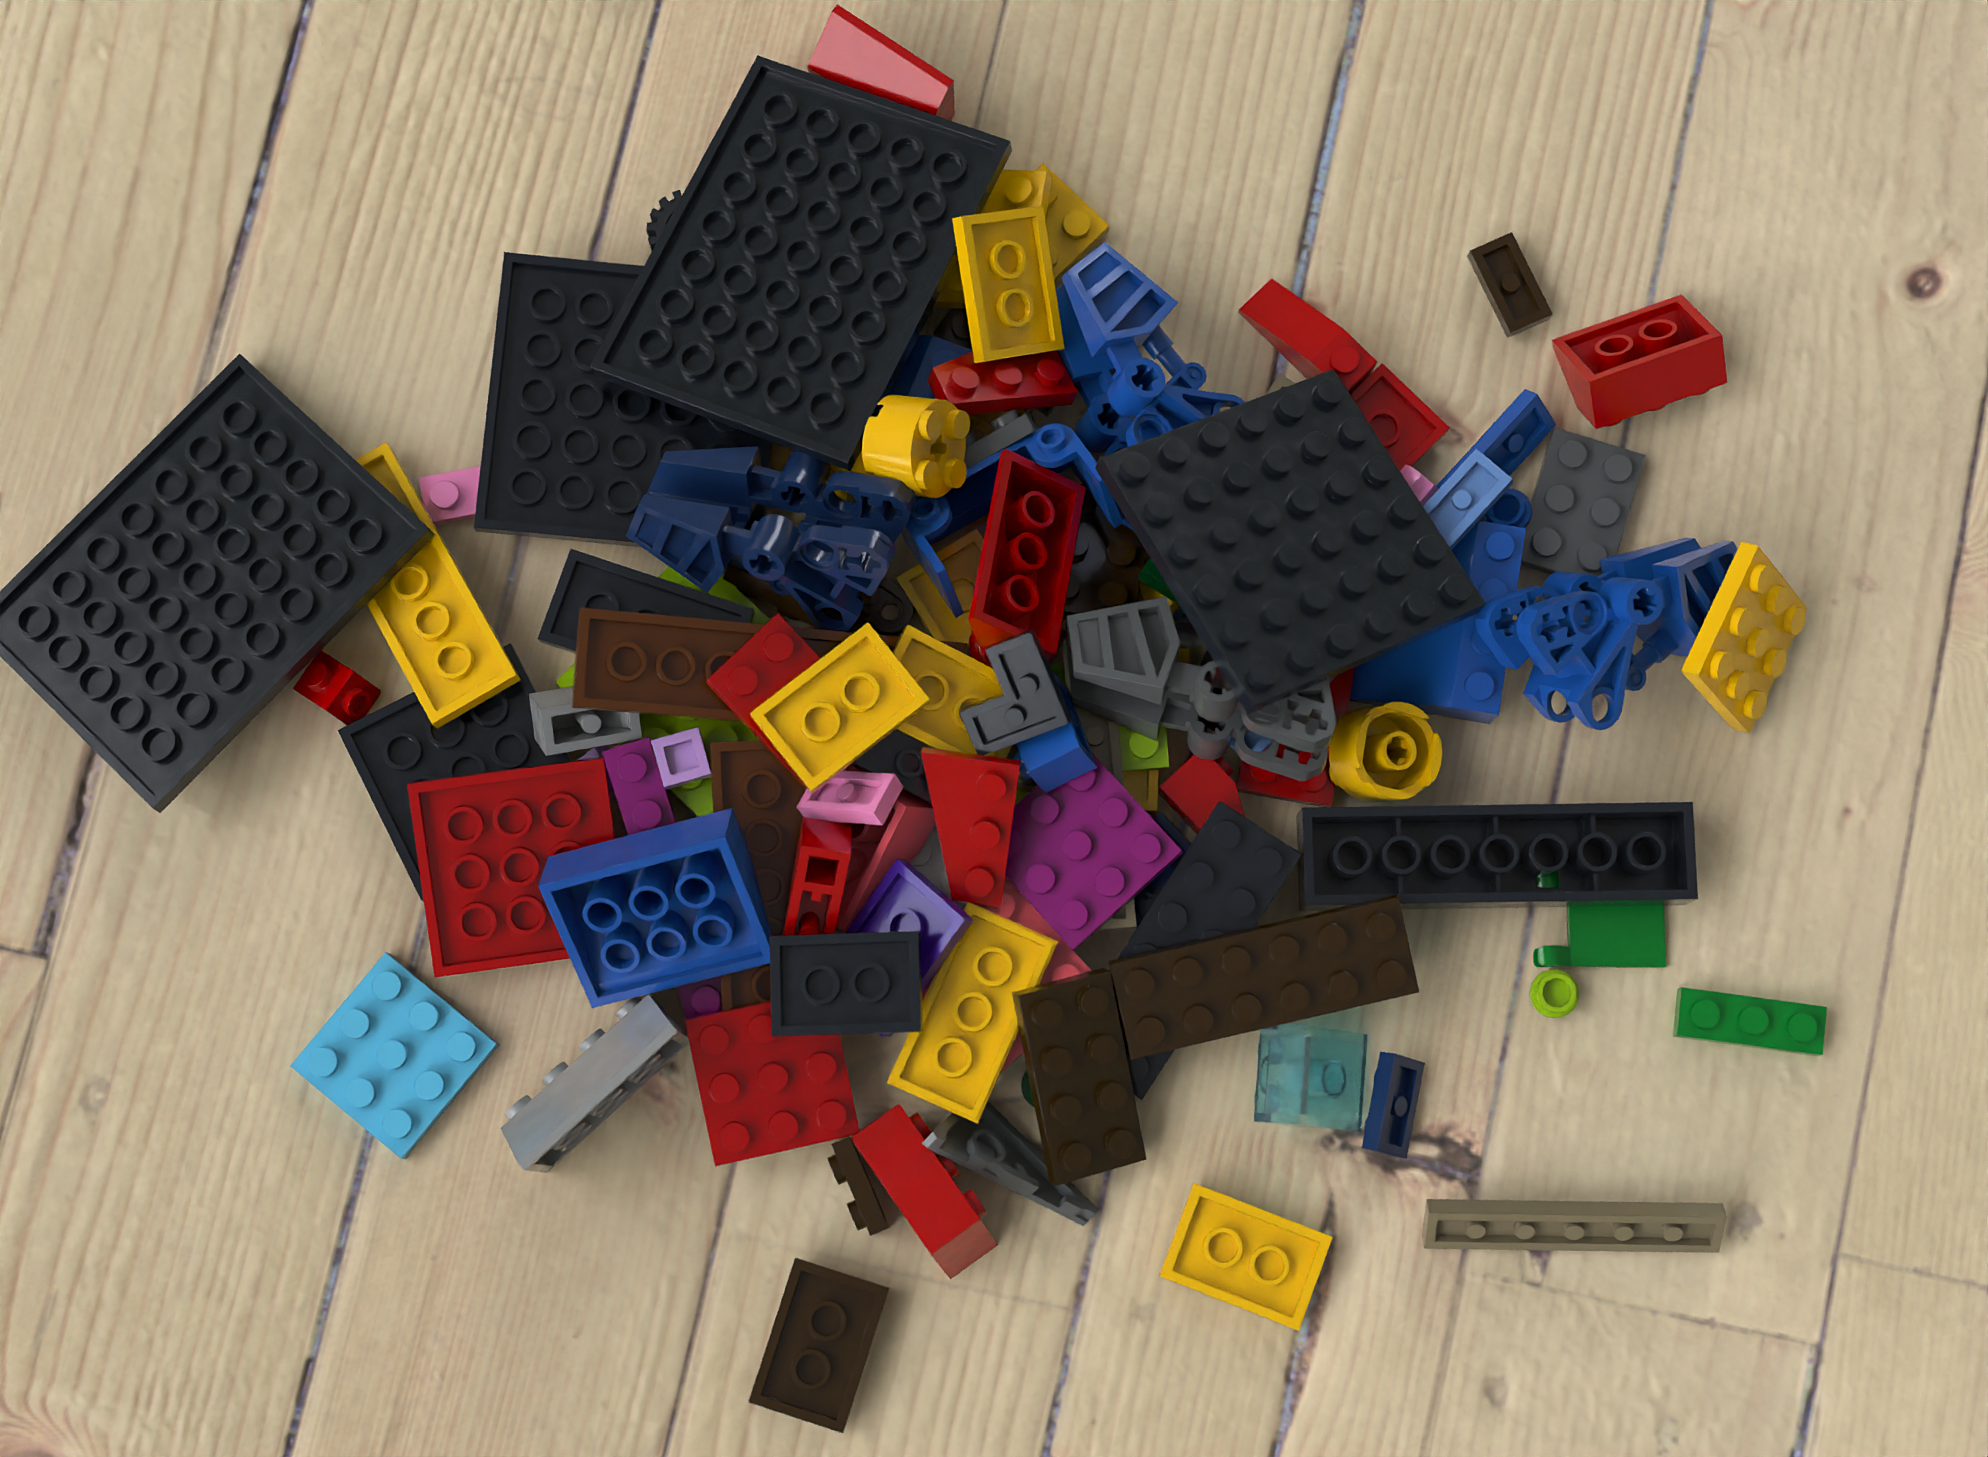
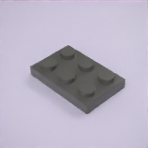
[1521,428,1645,576]

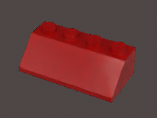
[968,449,1086,660]

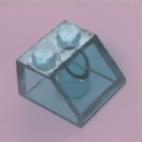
[1254,1024,1367,1132]

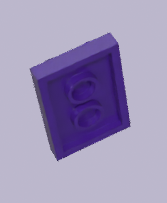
[845,859,974,1037]

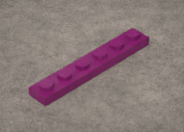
[602,737,722,1019]

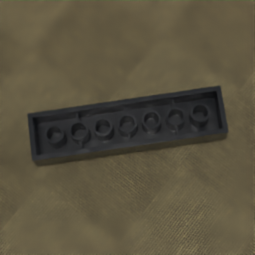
[1296,802,1698,911]

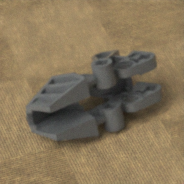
[1066,596,1336,781]

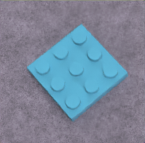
[290,952,499,1159]

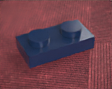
[1362,1052,1425,1159]

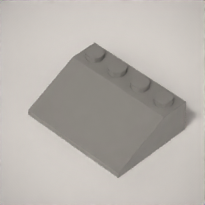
[501,994,689,1173]

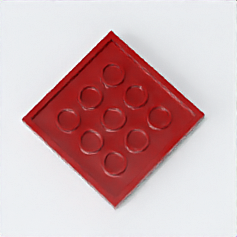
[407,757,615,978]

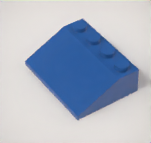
[1349,521,1526,724]
[538,808,772,1008]

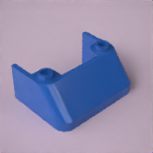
[901,423,1123,618]

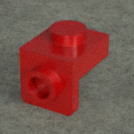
[293,650,381,725]

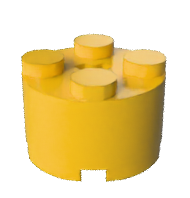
[862,395,970,498]
[1329,702,1442,802]

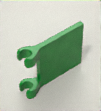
[1533,870,1666,968]

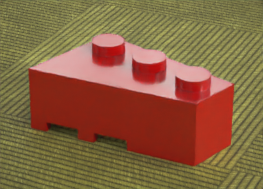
[851,1104,998,1279]

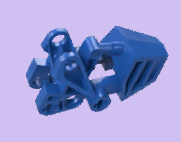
[1056,242,1245,531]
[1475,538,1737,730]

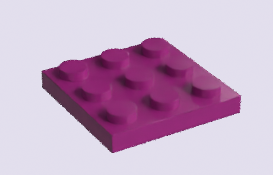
[1006,753,1184,951]

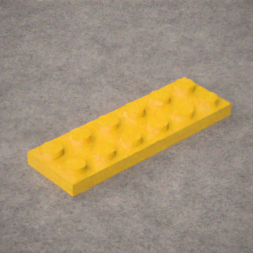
[355,442,521,729]

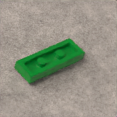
[1673,987,1827,1056]

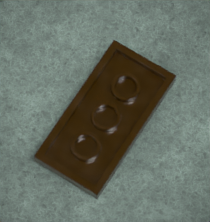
[1012,968,1147,1186]

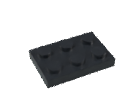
[770,931,923,1037]

